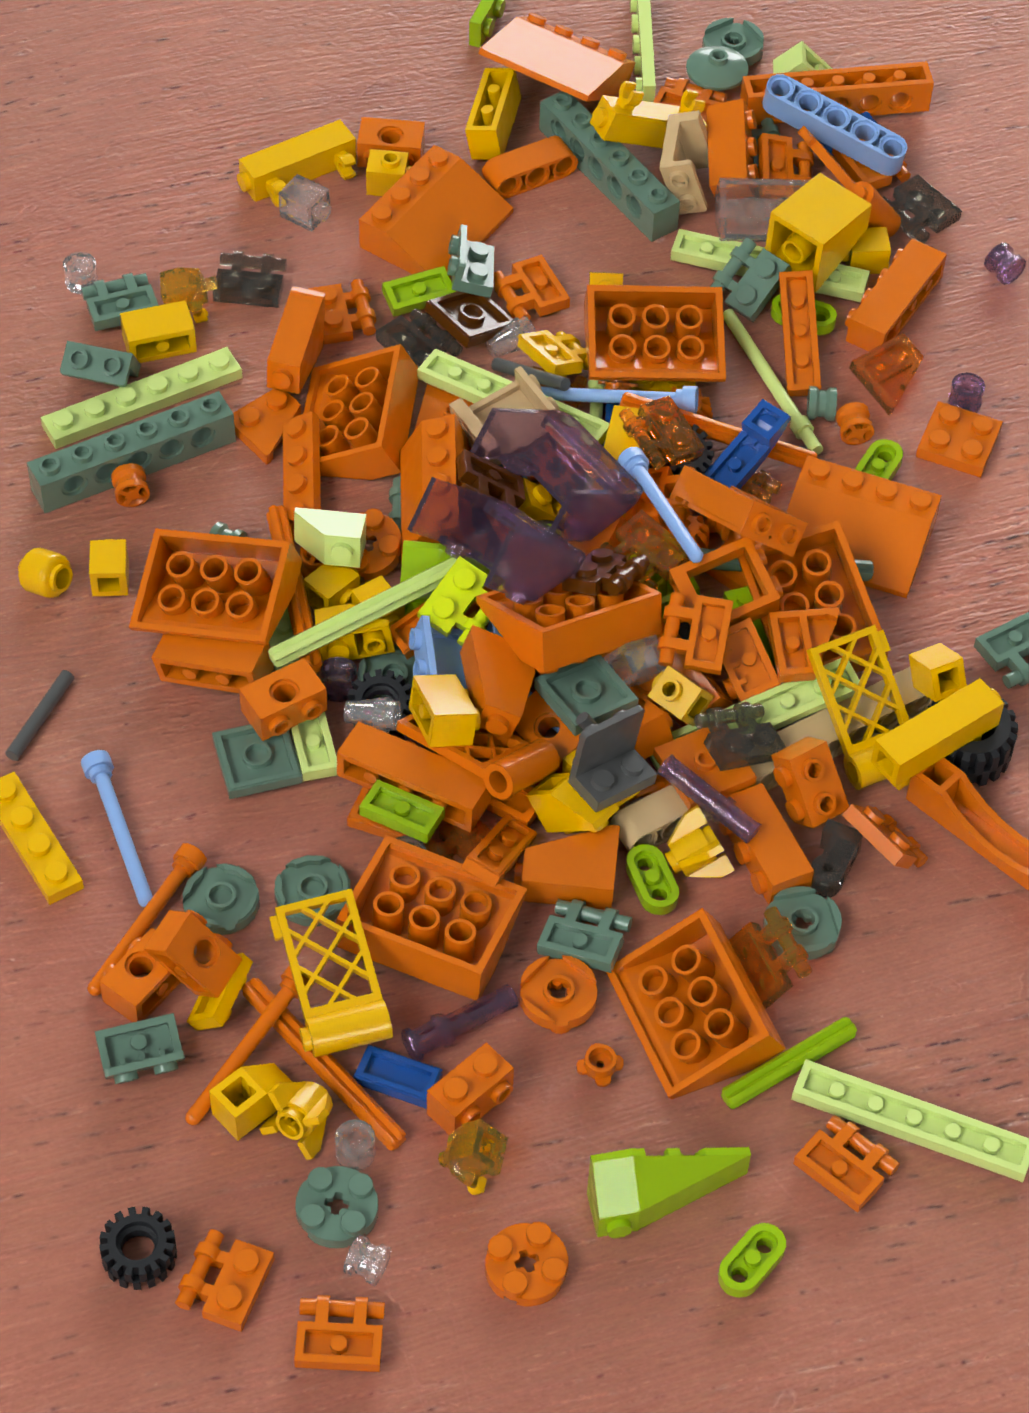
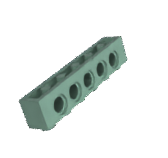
[539,91,680,242]
[27,391,236,513]

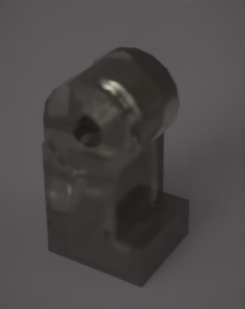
[811,818,863,898]

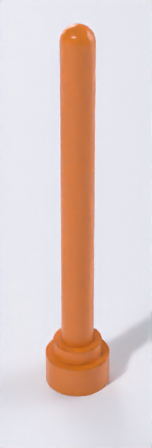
[87,843,207,996]
[185,965,315,1126]

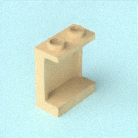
[659,110,709,215]
[449,366,561,465]

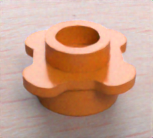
[598,380,639,390]
[576,1043,624,1087]

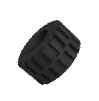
[928,699,1018,787]

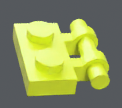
[417,556,506,646]

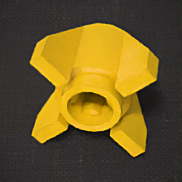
[664,805,735,878]
[259,1081,333,1160]

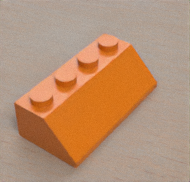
[400,413,471,561]

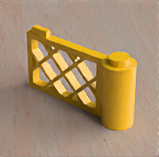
[806,625,910,790]
[269,888,393,1058]

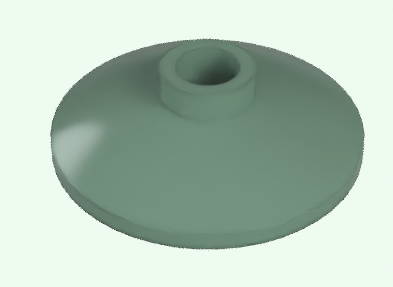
[686,46,749,91]

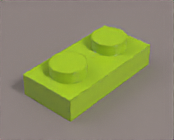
[469,0,506,48]
[382,266,456,317]
[359,779,445,844]

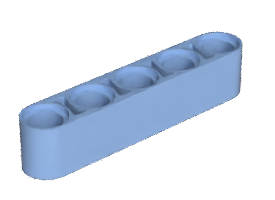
[762,74,908,176]

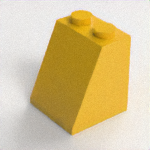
[765,173,872,293]

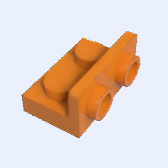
[722,617,781,702]

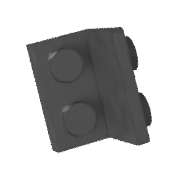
[568,705,657,812]

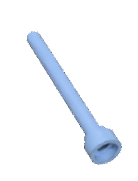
[541,385,699,414]
[617,447,703,563]
[81,750,153,908]

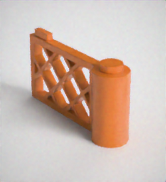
[797,126,901,238]
[396,714,560,800]

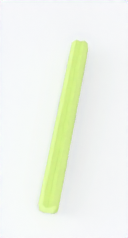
[268,556,458,668]

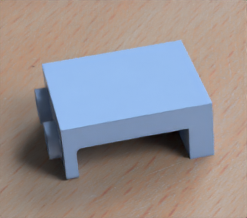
[409,615,501,689]

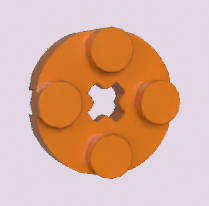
[356,508,402,580]
[519,955,598,1034]
[485,1221,569,1307]

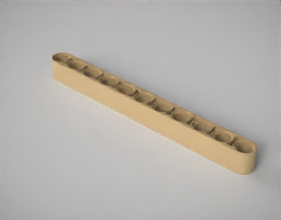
[610,667,932,852]

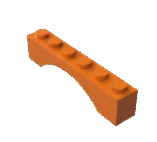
[906,758,1029,891]

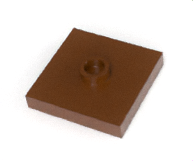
[424,291,518,349]

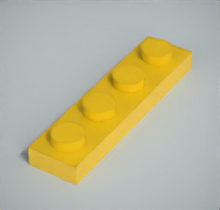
[0,772,84,905]

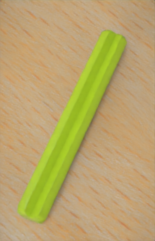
[721,1017,857,1109]

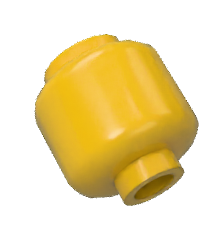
[18,547,73,598]

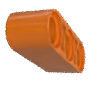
[482,135,578,199]

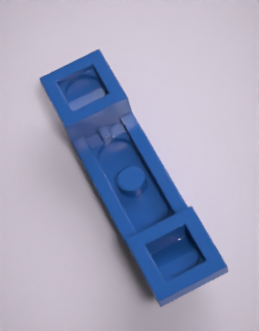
[697,399,791,517]

